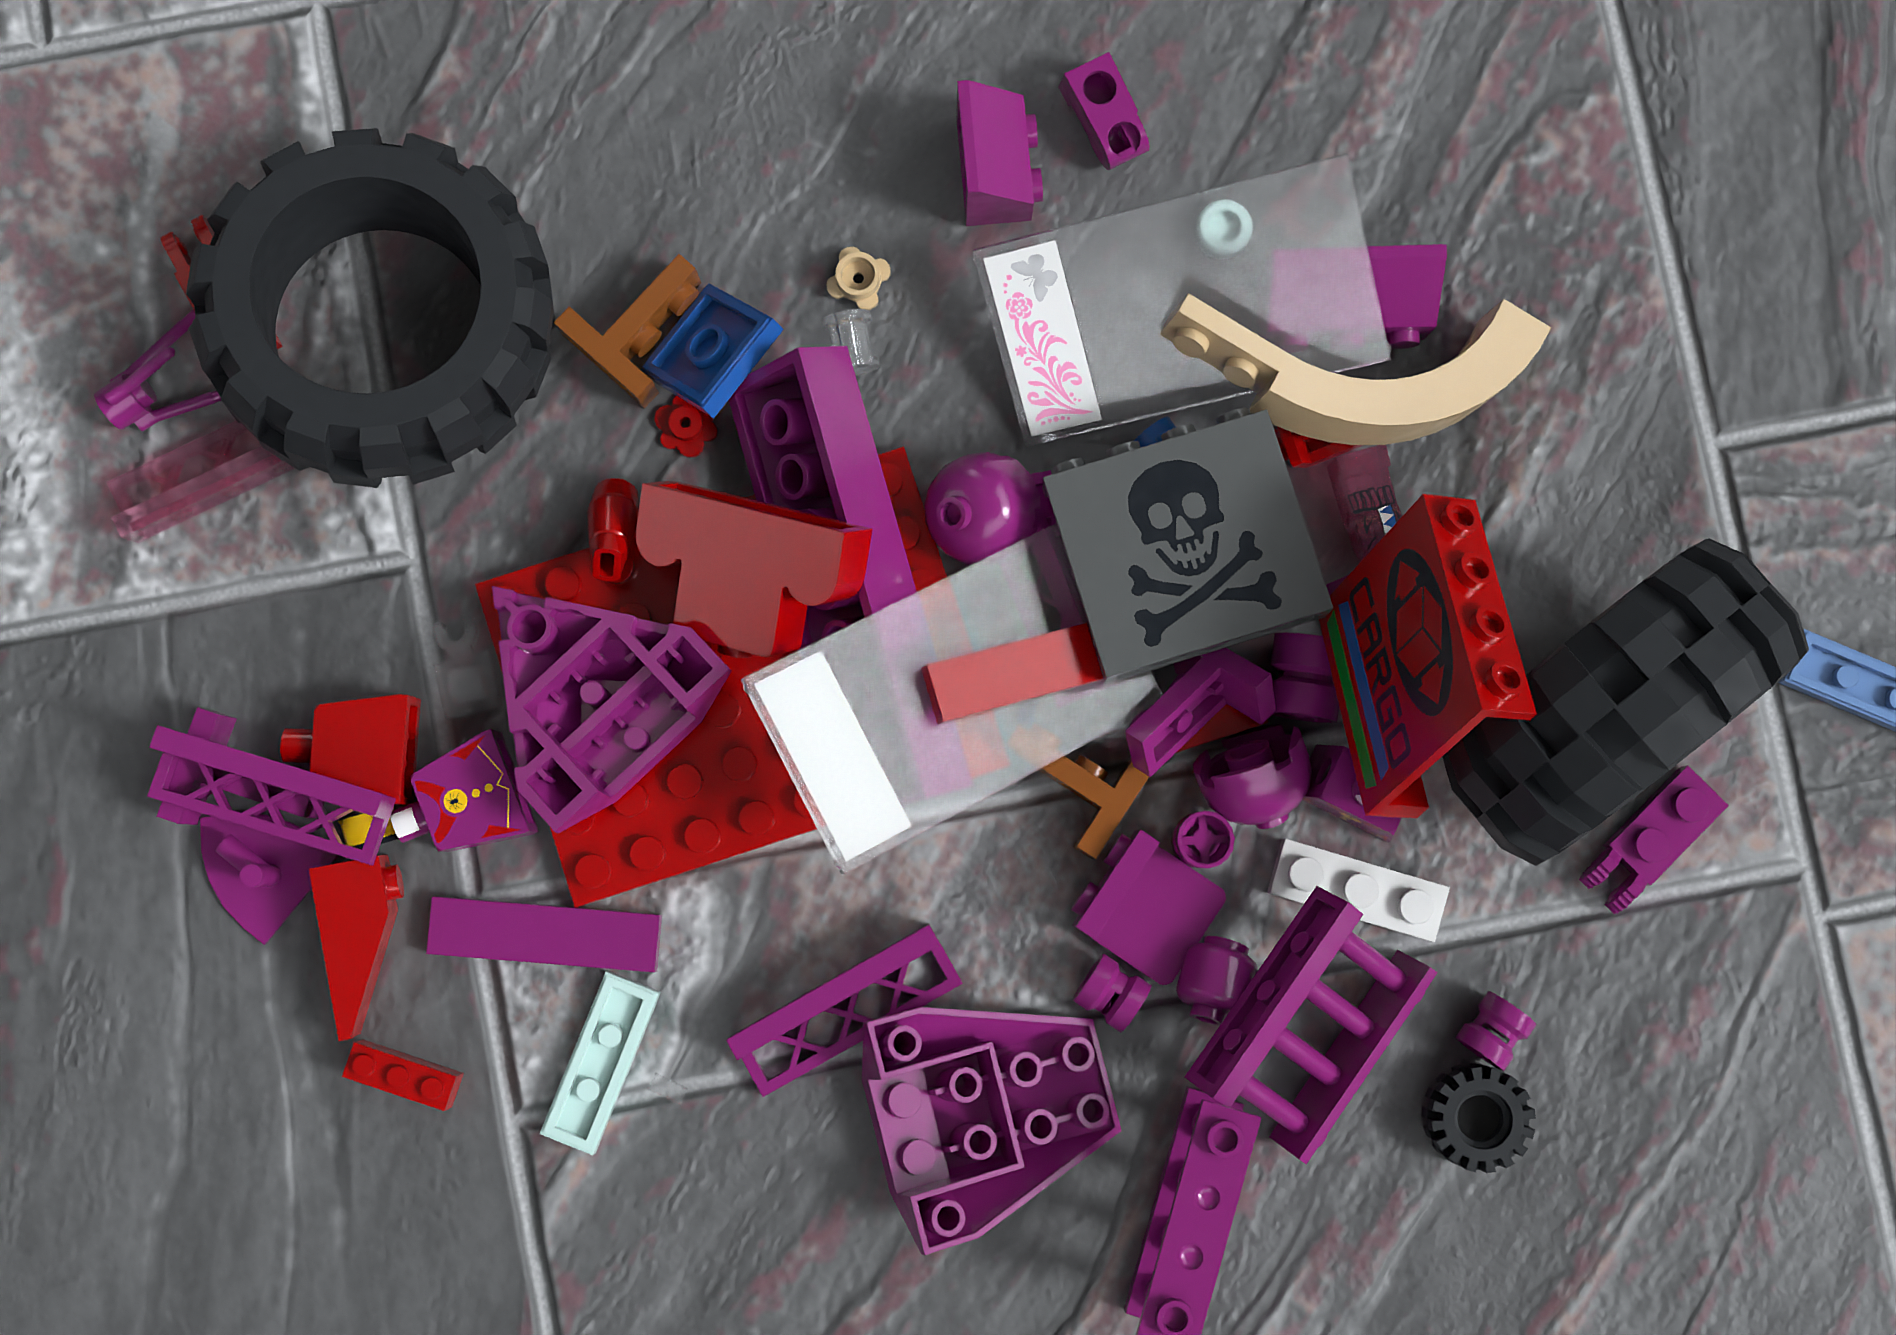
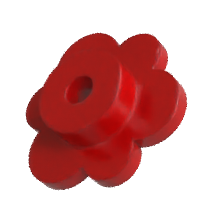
[654,396,718,458]

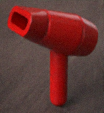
[587,478,639,582]

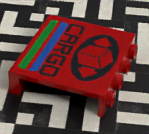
[1319,494,1537,819]

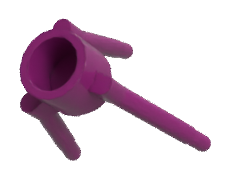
[94,309,222,432]

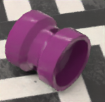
[1171,811,1235,869]
[1072,953,1152,1033]
[1455,991,1537,1072]

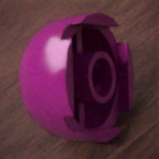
[924,452,1041,565]
[1193,724,1312,829]

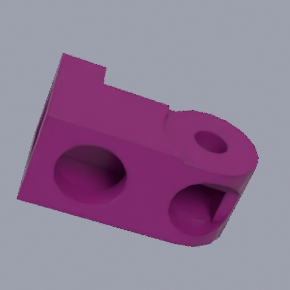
[1058,52,1150,170]

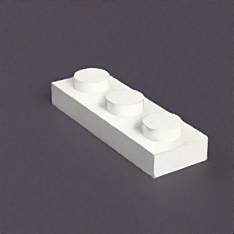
[1267,839,1450,942]

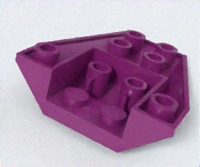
[862,1007,1122,1255]

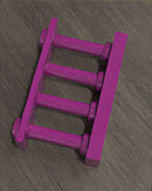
[1184,886,1437,1165]
[1124,1086,1262,1335]

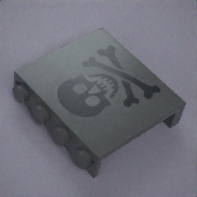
[1042,407,1333,685]

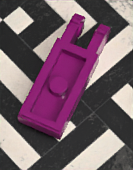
[1579,765,1729,915]

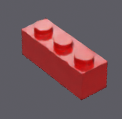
[342,1039,464,1111]

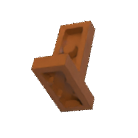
[553,254,701,409]
[1003,724,1149,859]

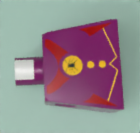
[390,729,539,852]
[1302,744,1402,842]

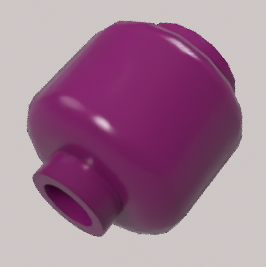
[1176,936,1258,1026]

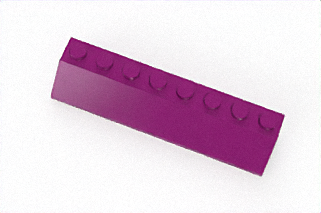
[729,346,972,808]

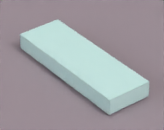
[539,971,661,1155]

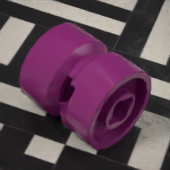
[1270,632,1339,723]

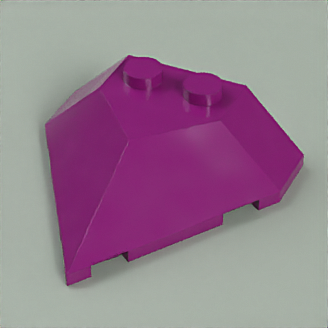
[492,586,732,833]

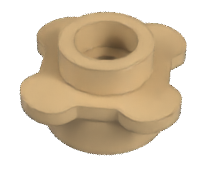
[826,247,891,311]

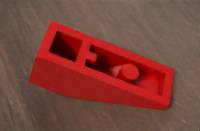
[309,855,404,1041]

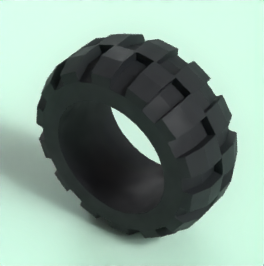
[186,128,555,488]
[1442,538,1809,866]

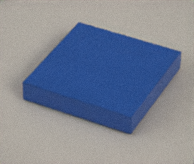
[641,283,784,419]

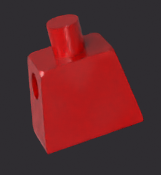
[280,694,421,805]

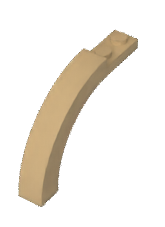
[1159,293,1551,445]

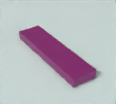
[426,896,662,973]

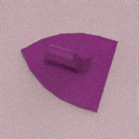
[200,814,339,945]

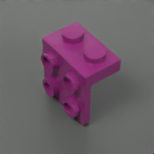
[1071,829,1226,985]

